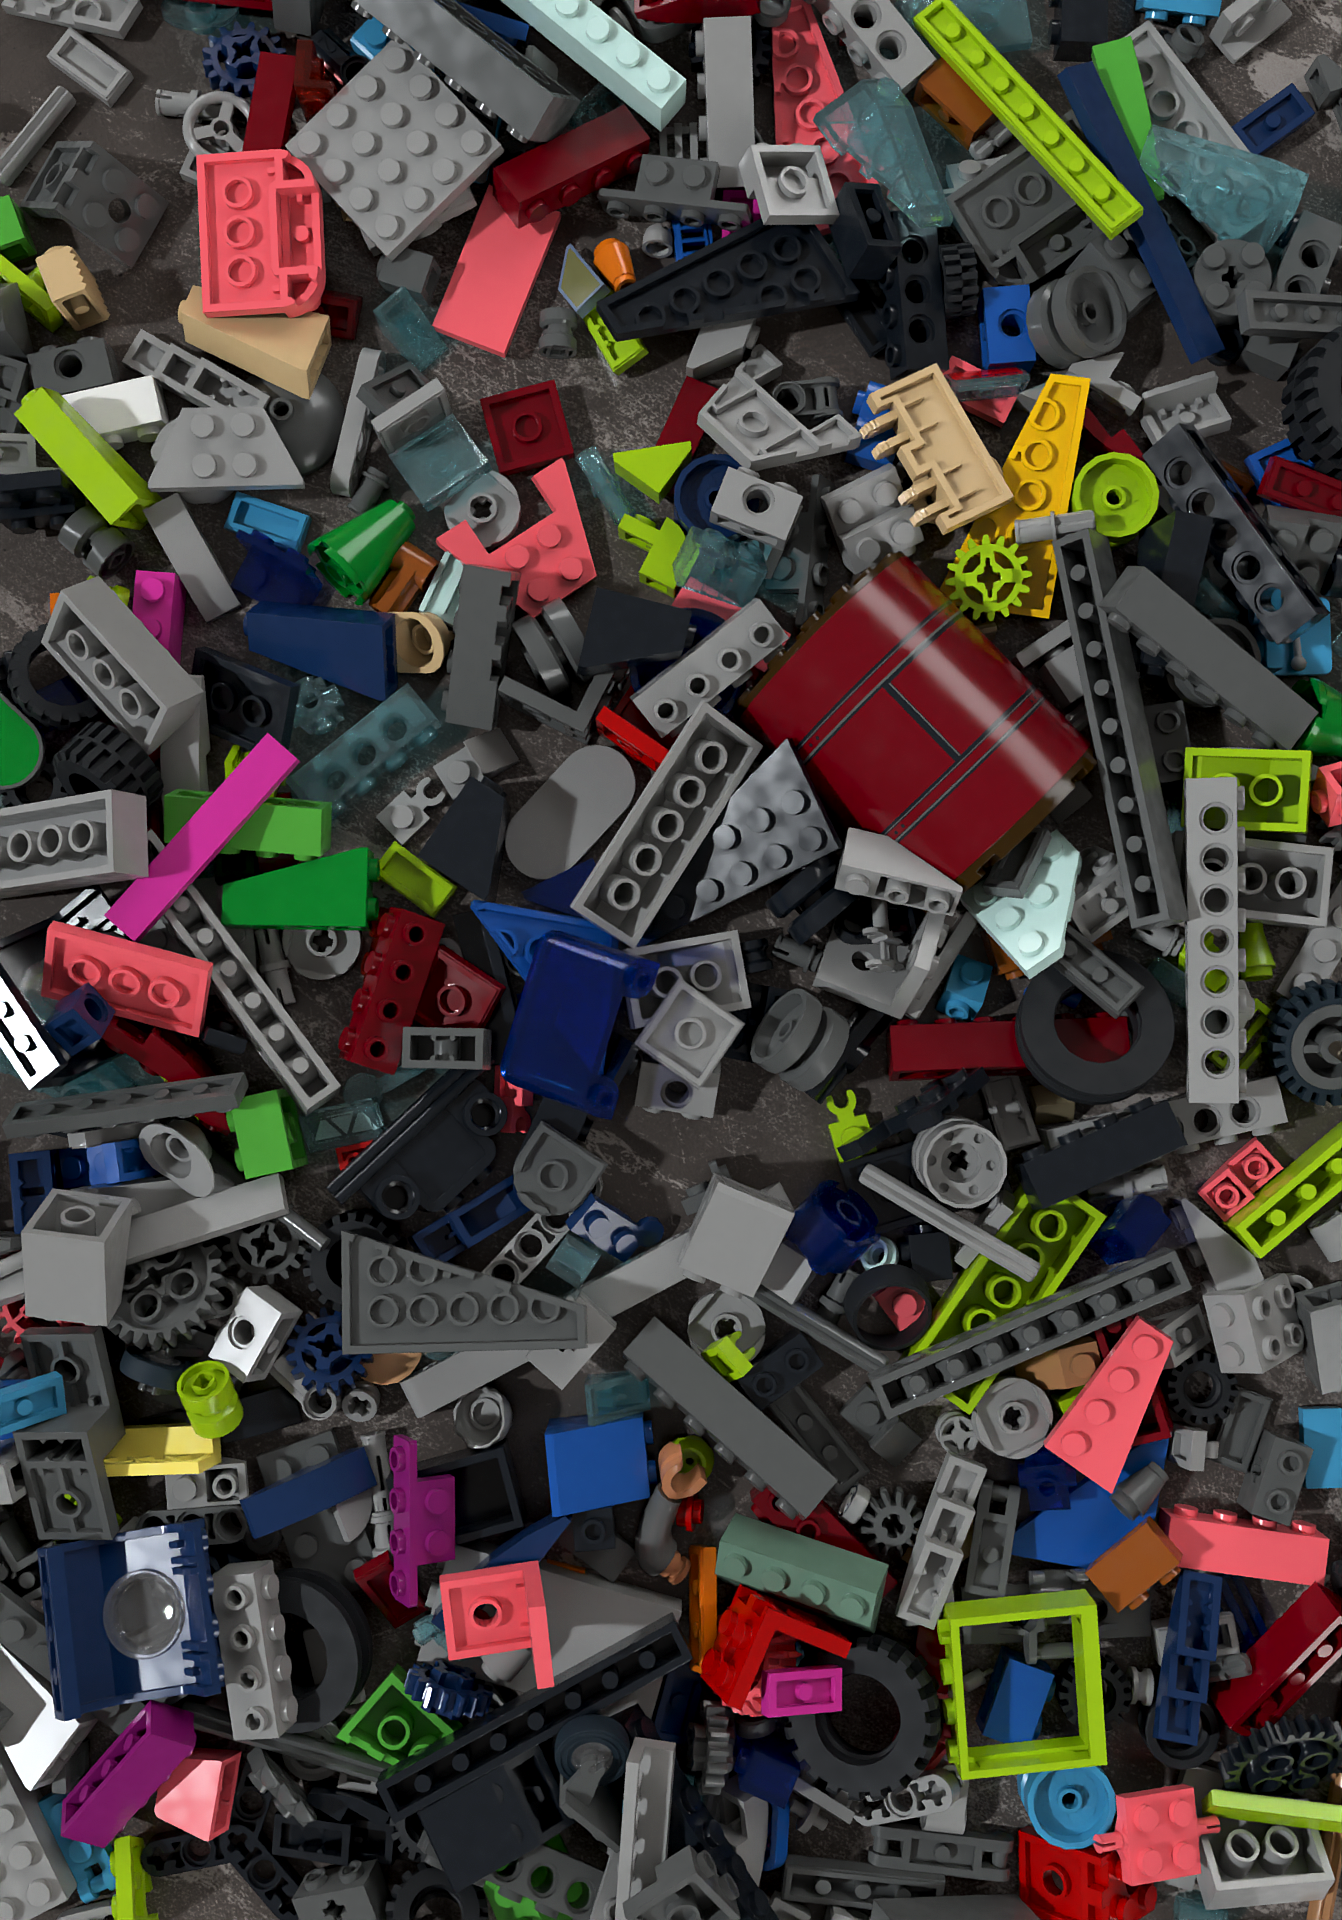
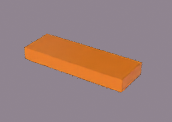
[689,1545,717,1674]

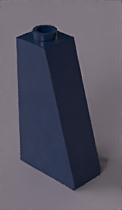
[243,601,398,701]

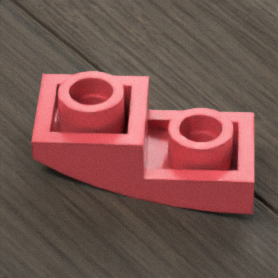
[1197,1136,1284,1222]

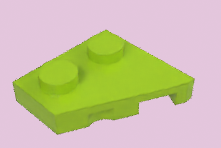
[110,1835,159,1920]

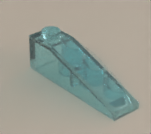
[1139,125,1309,256]

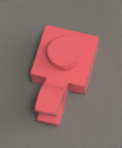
[494,1065,534,1133]

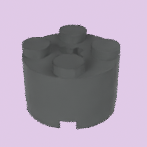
[1190,239,1272,329]

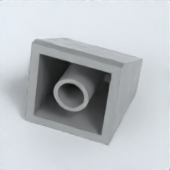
[677,1172,795,1299]
[21,1189,133,1326]

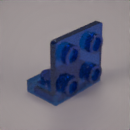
[230,529,323,605]

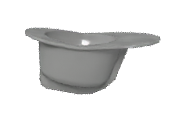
[139,1120,215,1197]

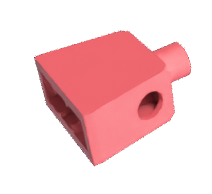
[154,1748,242,1842]

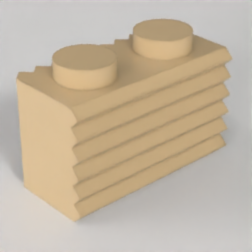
[35,245,110,331]

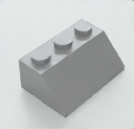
[1196,1798,1335,1910]

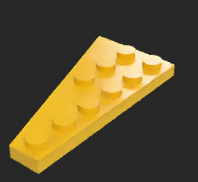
[940,373,1091,619]

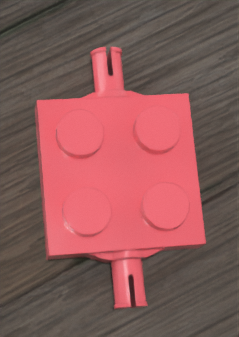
[1093,1784,1221,1886]

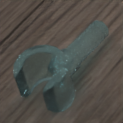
[412,1615,461,1661]

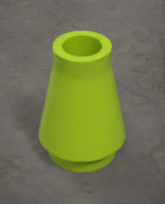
[1238,923,1276,982]

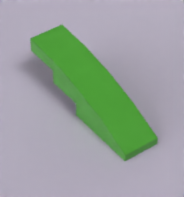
[1091,36,1164,201]

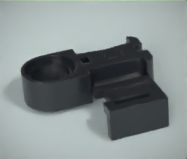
[834,900,917,945]

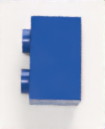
[975,1646,1056,1743]

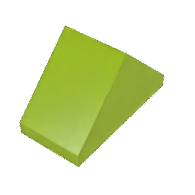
[613,441,692,504]

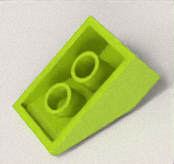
[1180,747,1313,833]

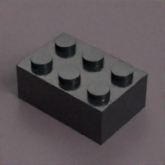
[386,1438,527,1545]

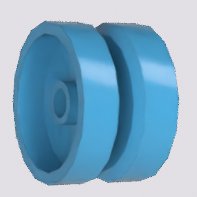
[1017,1766,1116,1850]

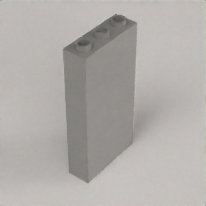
[414,1539,682,1719]

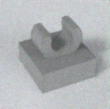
[1168,1422,1219,1471]

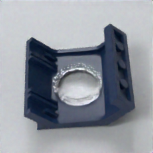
[37,1518,225,1722]

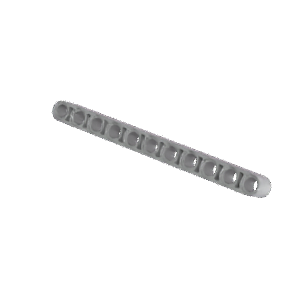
[399,1182,798,1418]

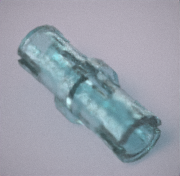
[575,446,636,526]

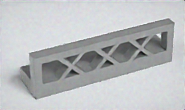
[615,1737,676,1920]

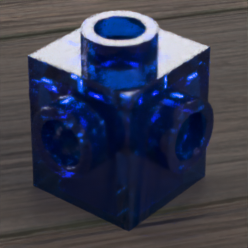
[1018,1445,1077,1511]

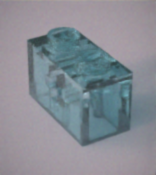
[672,526,768,608]

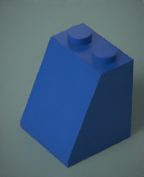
[545,1409,658,1517]

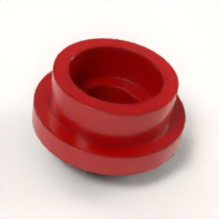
[676,1493,704,1532]

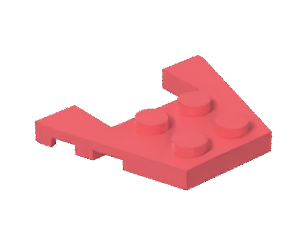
[435,458,597,618]

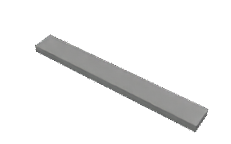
[0,1172,290,1307]

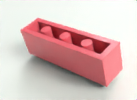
[1158,1504,1330,1586]

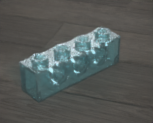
[285,683,442,820]

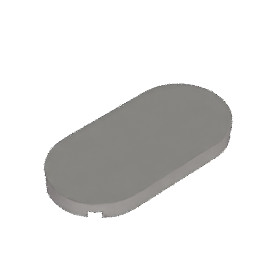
[505,745,636,880]

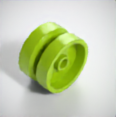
[1067,452,1159,551]

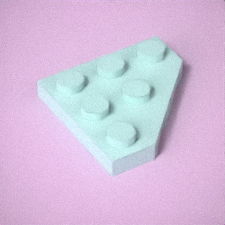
[960,829,1082,980]

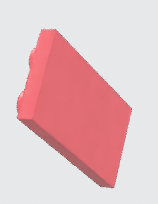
[432,185,561,358]

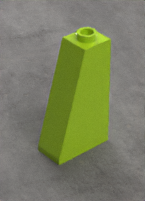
[14,386,163,530]

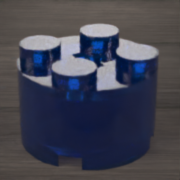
[785,1180,880,1276]

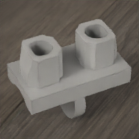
[779,1759,855,1834]

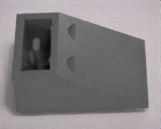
[1065,207,1201,322]

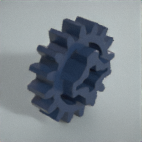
[202,21,287,100]
[286,1307,374,1396]
[404,1660,494,1721]

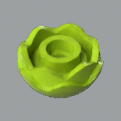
[672,1435,715,1478]

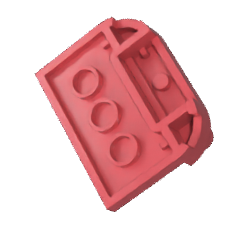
[196,149,326,318]

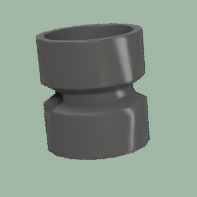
[58,505,135,580]

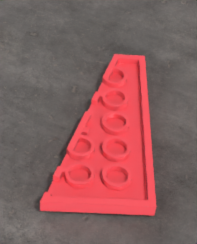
[771,0,885,236]

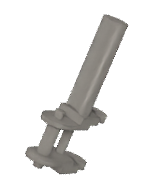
[862,897,904,973]

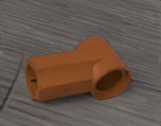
[369,541,440,612]

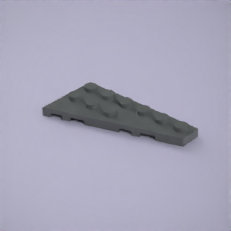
[341,1230,588,1355]

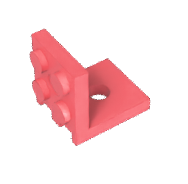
[439,1560,554,1689]

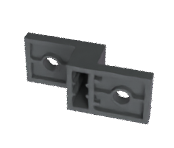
[13,1326,126,1540]

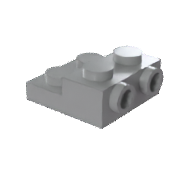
[738,143,840,225]
[820,463,924,575]

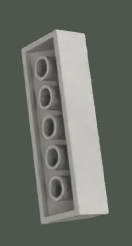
[570,701,763,949]

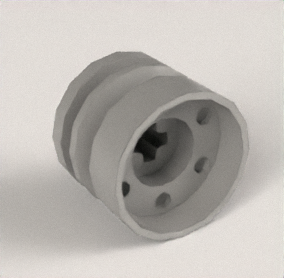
[912,1115,1007,1208]

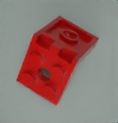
[595,662,692,772]
[700,1584,852,1710]
[1018,1825,1157,1920]

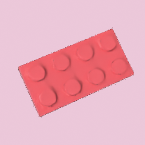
[41,920,213,1038]

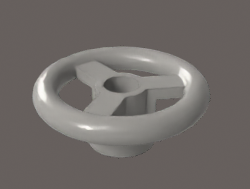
[182,91,250,157]

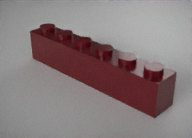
[886,1012,1130,1081]

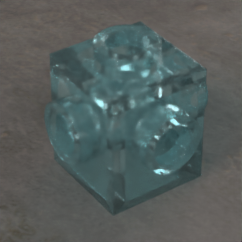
[293,676,345,736]

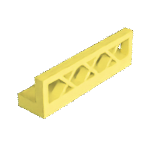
[103,1423,222,1477]

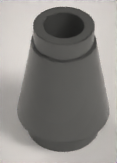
[1109,1461,1169,1521]

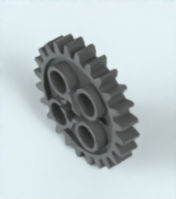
[107,1239,228,1350]

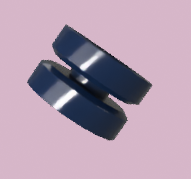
[674,454,759,553]

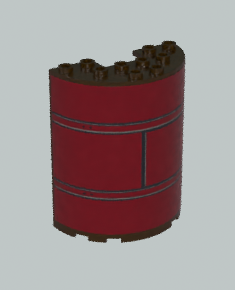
[733,551,1098,914]

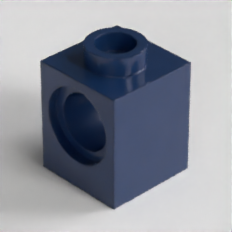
[43,982,116,1056]

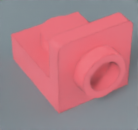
[872,1286,925,1331]

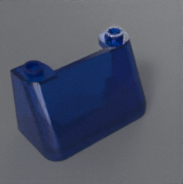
[500,930,661,1120]

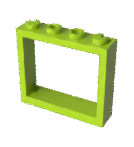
[937,1589,1108,1780]

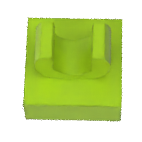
[701,1331,756,1383]

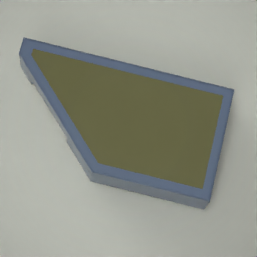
[558,243,610,319]

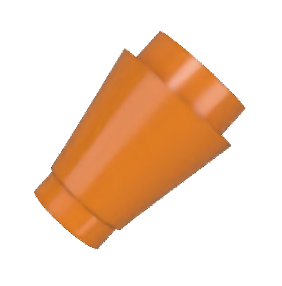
[594,238,637,292]

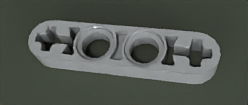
[330,347,386,498]

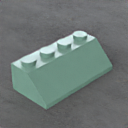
[715,1513,889,1635]

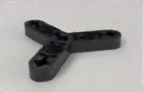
[141,1747,303,1920]

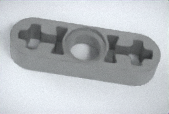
[849,1768,960,1826]

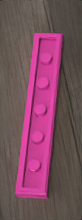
[104,733,301,943]

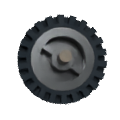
[1261,979,1342,1106]

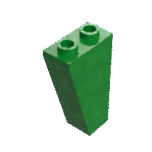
[221,847,380,931]

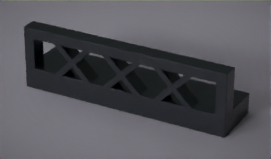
[453,910,530,1066]

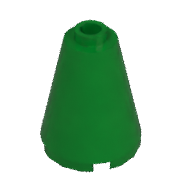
[307,499,416,606]
[1280,677,1342,757]

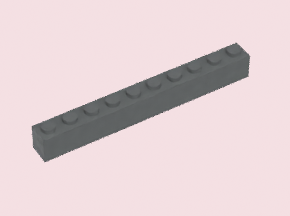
[1052,528,1189,930]

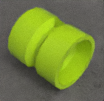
[177,1360,243,1439]

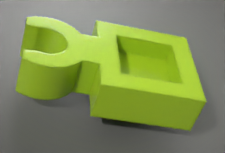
[825,1089,877,1163]

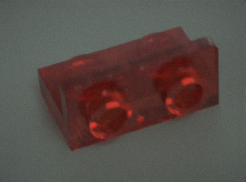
[294,39,337,123]

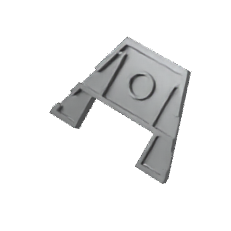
[697,343,862,471]

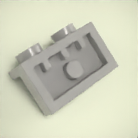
[1209,0,1292,64]

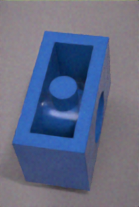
[977,284,1040,377]

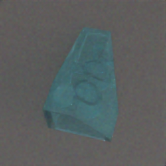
[813,77,954,228]

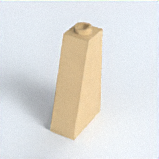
[178,285,332,400]

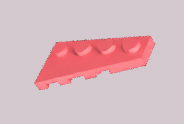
[1043,1314,1174,1494]

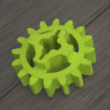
[945,534,1032,622]

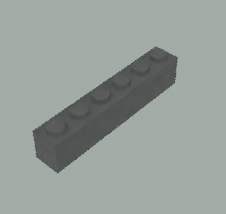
[1099,566,1318,750]
[623,1316,838,1521]

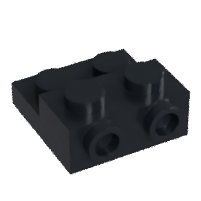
[0,469,86,535]

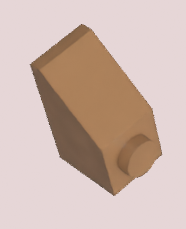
[1013,1334,1101,1390]

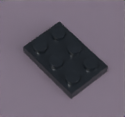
[191,646,300,751]

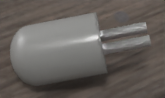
[963,1668,994,1692]

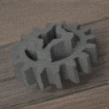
[221,1204,309,1284]
[684,1700,735,1795]

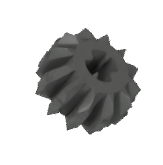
[858,1486,924,1556]

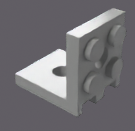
[812,911,949,1019]

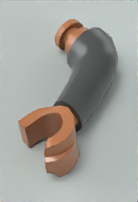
[634,1442,707,1585]

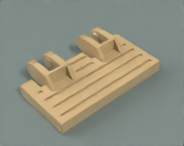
[859,363,1014,535]

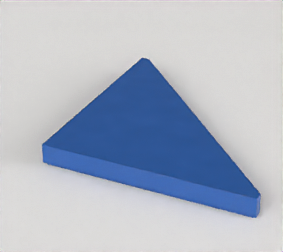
[470,900,619,1075]
[1011,1438,1169,1569]

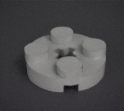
[444,470,522,552]
[282,930,363,980]
[687,1288,766,1364]
[971,1376,1053,1459]

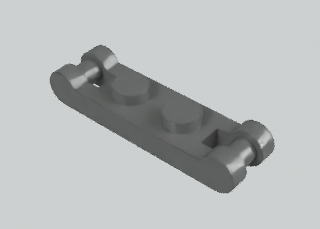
[867,1822,1014,1882]

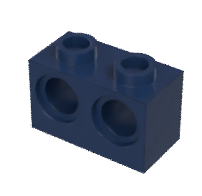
[8,1149,63,1234]

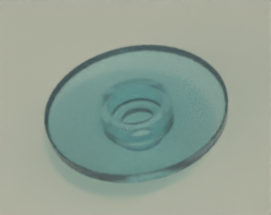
[161,0,240,35]

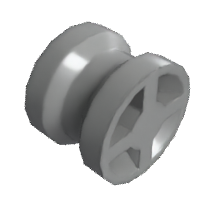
[935,1410,978,1456]

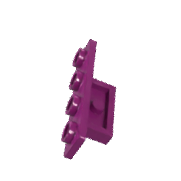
[389,1434,455,1608]

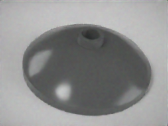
[245,373,345,477]

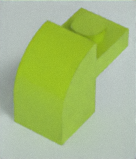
[618,513,688,598]

